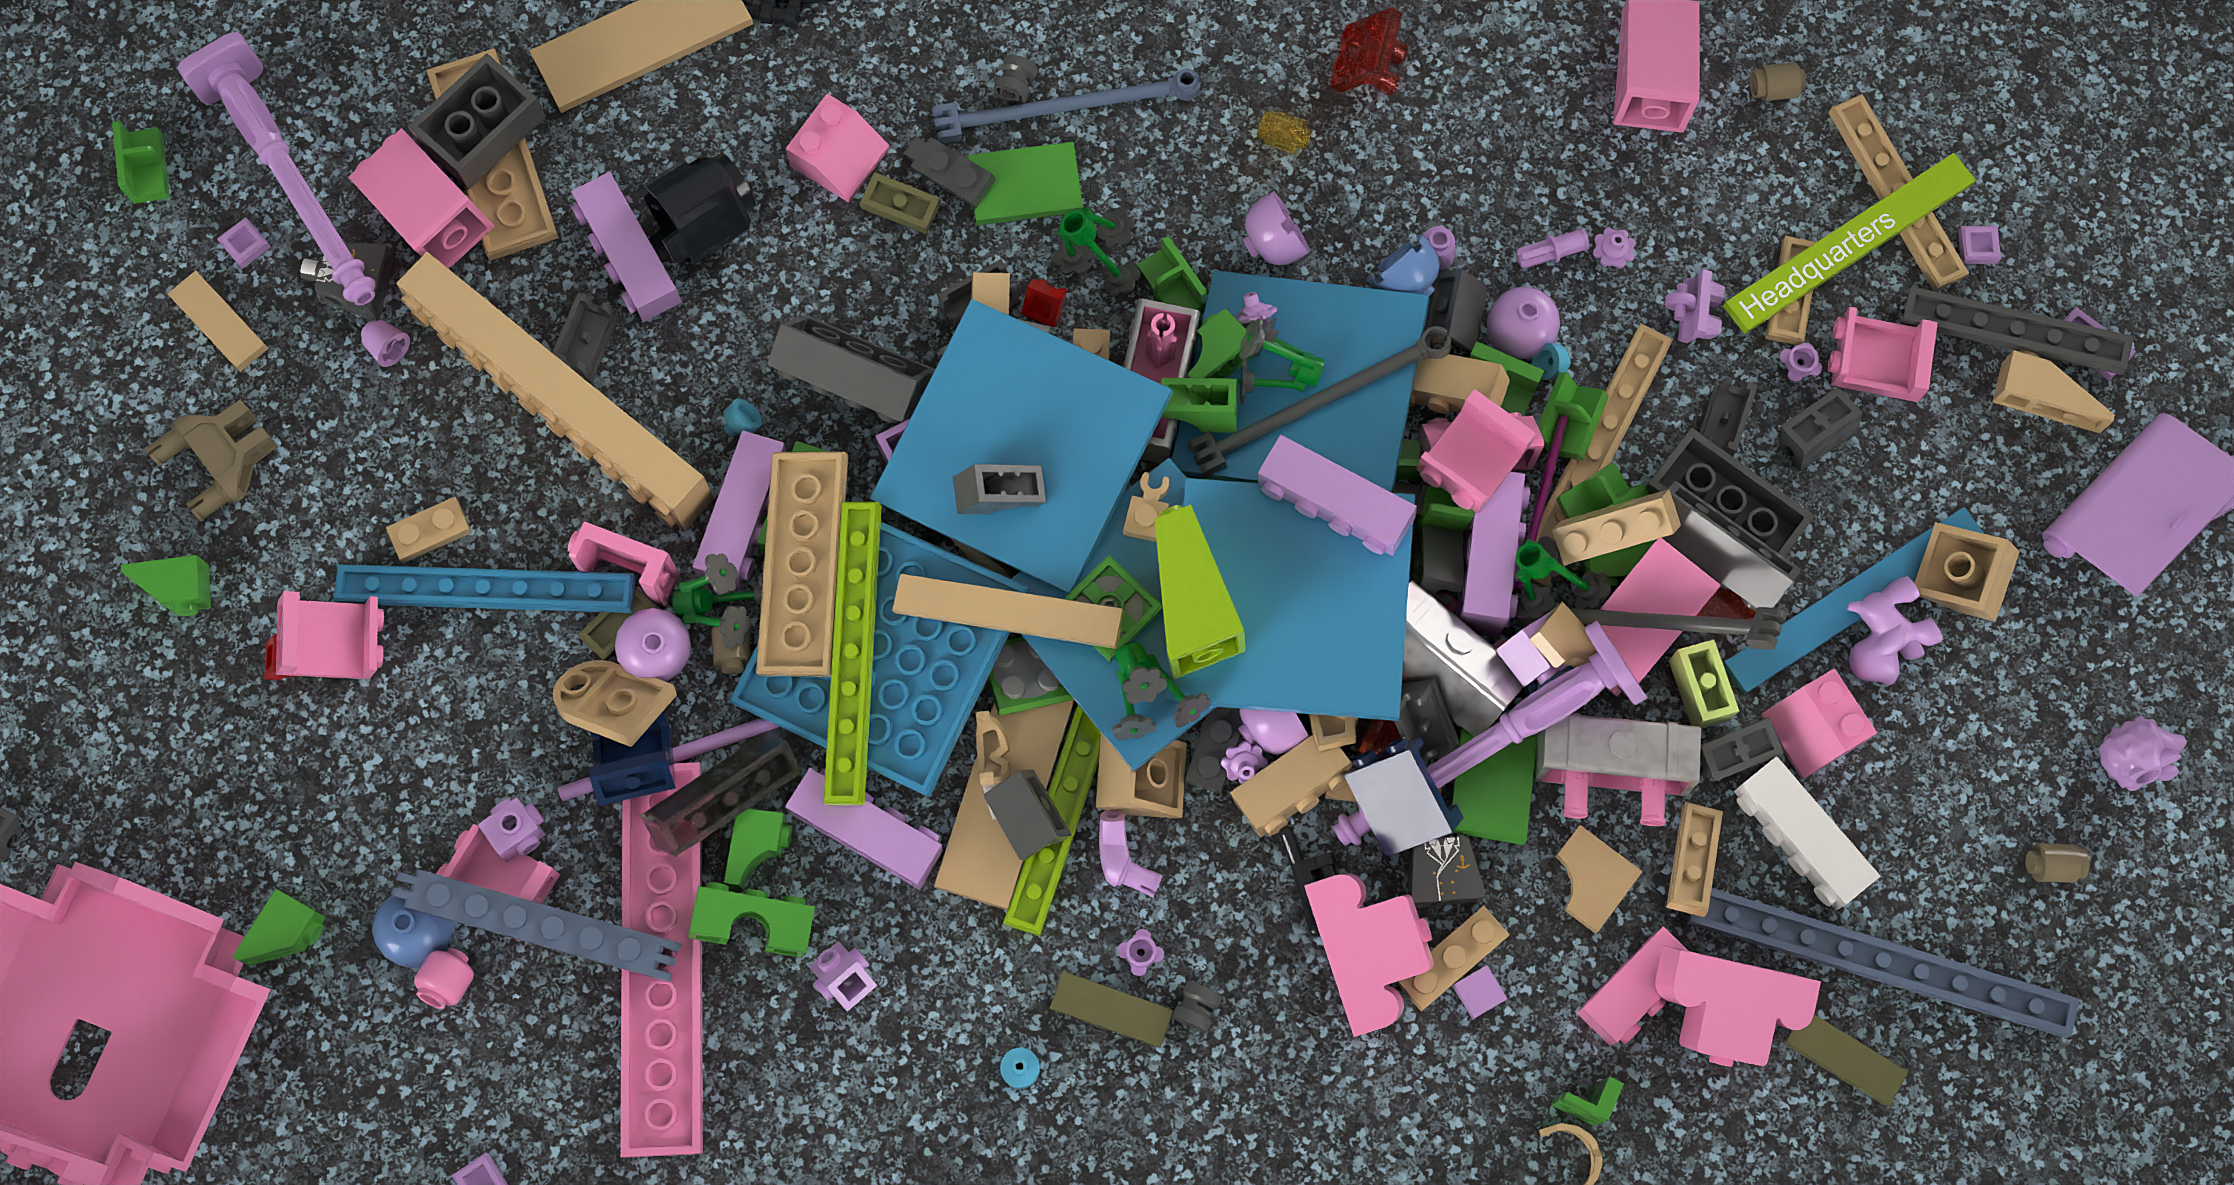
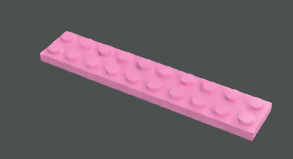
[620,762,703,1158]

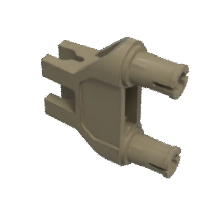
[144,399,278,522]

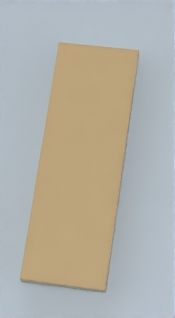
[529,0,753,113]
[426,48,559,261]
[756,452,848,677]
[934,698,1075,910]

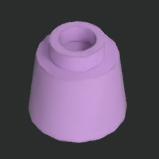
[1418,226,1455,271]
[361,320,410,367]

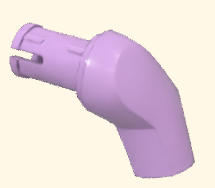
[1099,810,1163,898]

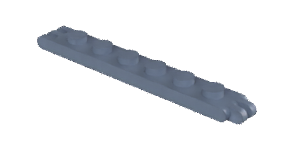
[391,869,682,982]

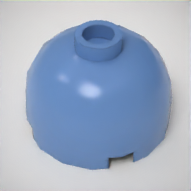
[1366,234,1440,296]
[372,889,455,968]

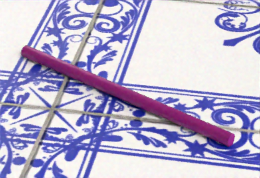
[1514,415,1568,591]

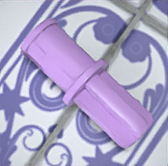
[1516,228,1589,269]

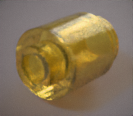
[1257,110,1312,155]

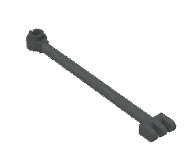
[1187,326,1452,477]
[1512,607,1787,650]

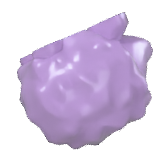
[2098,716,2187,791]

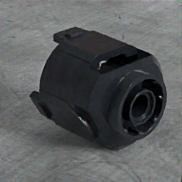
[625,153,756,266]

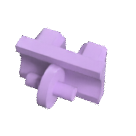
[1665,269,1725,343]

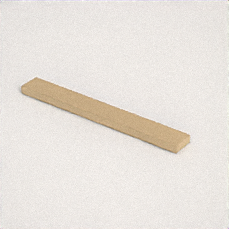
[1530,323,1673,588]

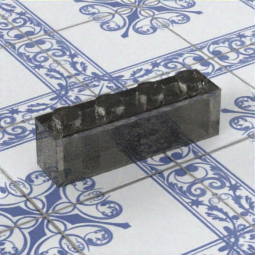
[640,732,802,857]

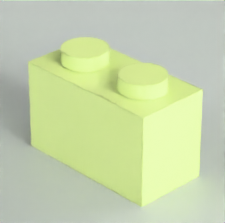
[1668,640,1739,729]

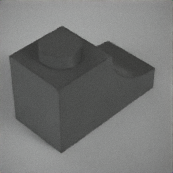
[953,464,1046,514]

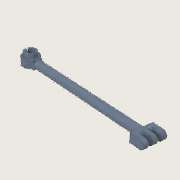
[932,69,1201,143]

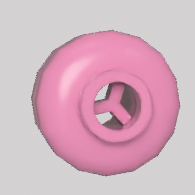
[414,948,474,1009]

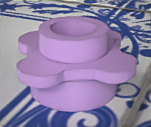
[1779,343,1822,383]
[1118,929,1164,976]

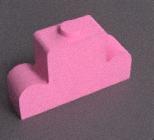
[1304,873,1434,1037]
[1655,945,1821,1067]

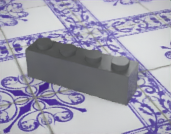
[1654,481,1801,611]

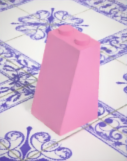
[1613,0,1700,133]
[348,128,495,269]
[1587,538,1721,697]

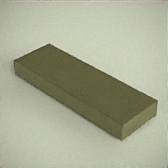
[1050,971,1173,1048]
[1783,1014,1908,1107]

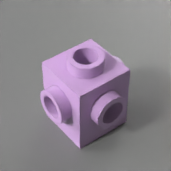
[478,797,546,862]
[809,941,877,1012]

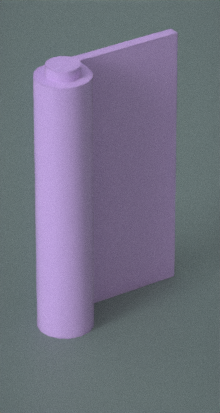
[2042,413,2234,597]

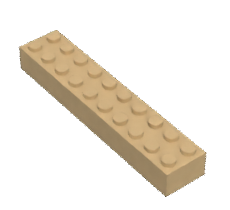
[396,252,714,532]

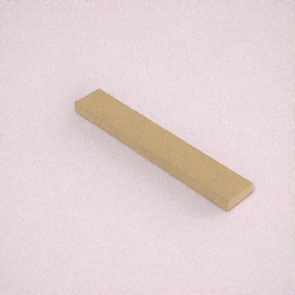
[1828,94,1969,292]
[892,574,1125,649]

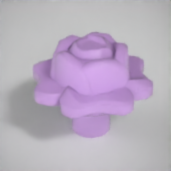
[1593,228,1636,269]
[1234,292,1277,330]
[1221,741,1268,784]

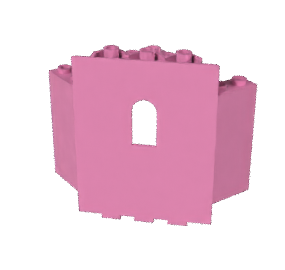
[0,862,271,1185]

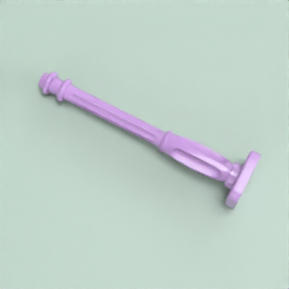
[178,32,376,306]
[1333,620,1647,846]

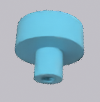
[1532,343,1571,380]
[724,399,762,437]
[1000,1048,1040,1089]

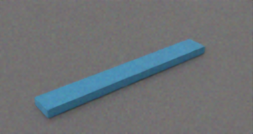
[1723,507,1984,695]
[333,564,636,613]

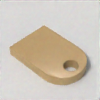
[553,660,677,747]

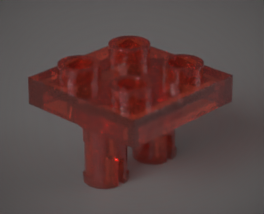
[1330,7,1409,96]

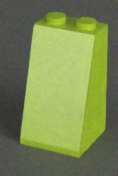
[1154,504,1246,680]

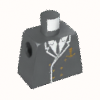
[301,243,396,321]
[1408,834,1486,908]

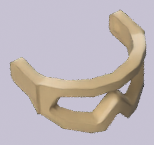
[976,711,1011,786]
[1538,1122,1603,1185]

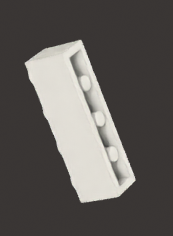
[1733,756,1880,910]

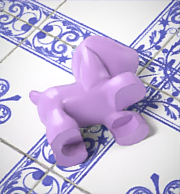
[1847,576,1943,686]

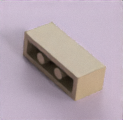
[1409,354,1510,414]
[1552,489,1681,565]
[1230,735,1352,838]

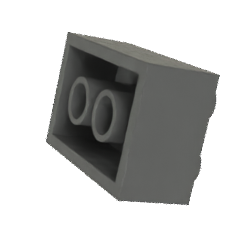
[408,53,546,190]

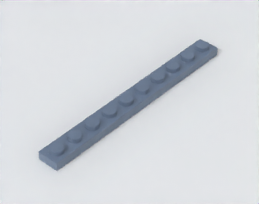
[1687,888,2079,1038]

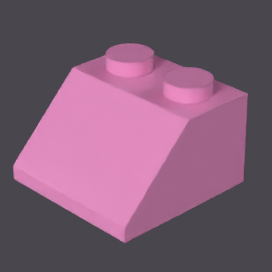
[786,94,890,203]
[1760,668,1877,779]

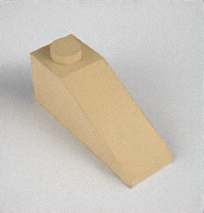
[1993,350,2115,433]

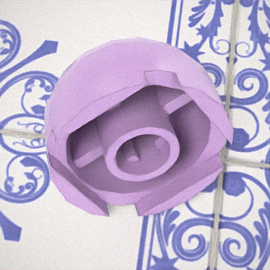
[1243,191,1310,266]
[1486,287,1560,362]
[614,608,691,682]
[1238,709,1309,755]

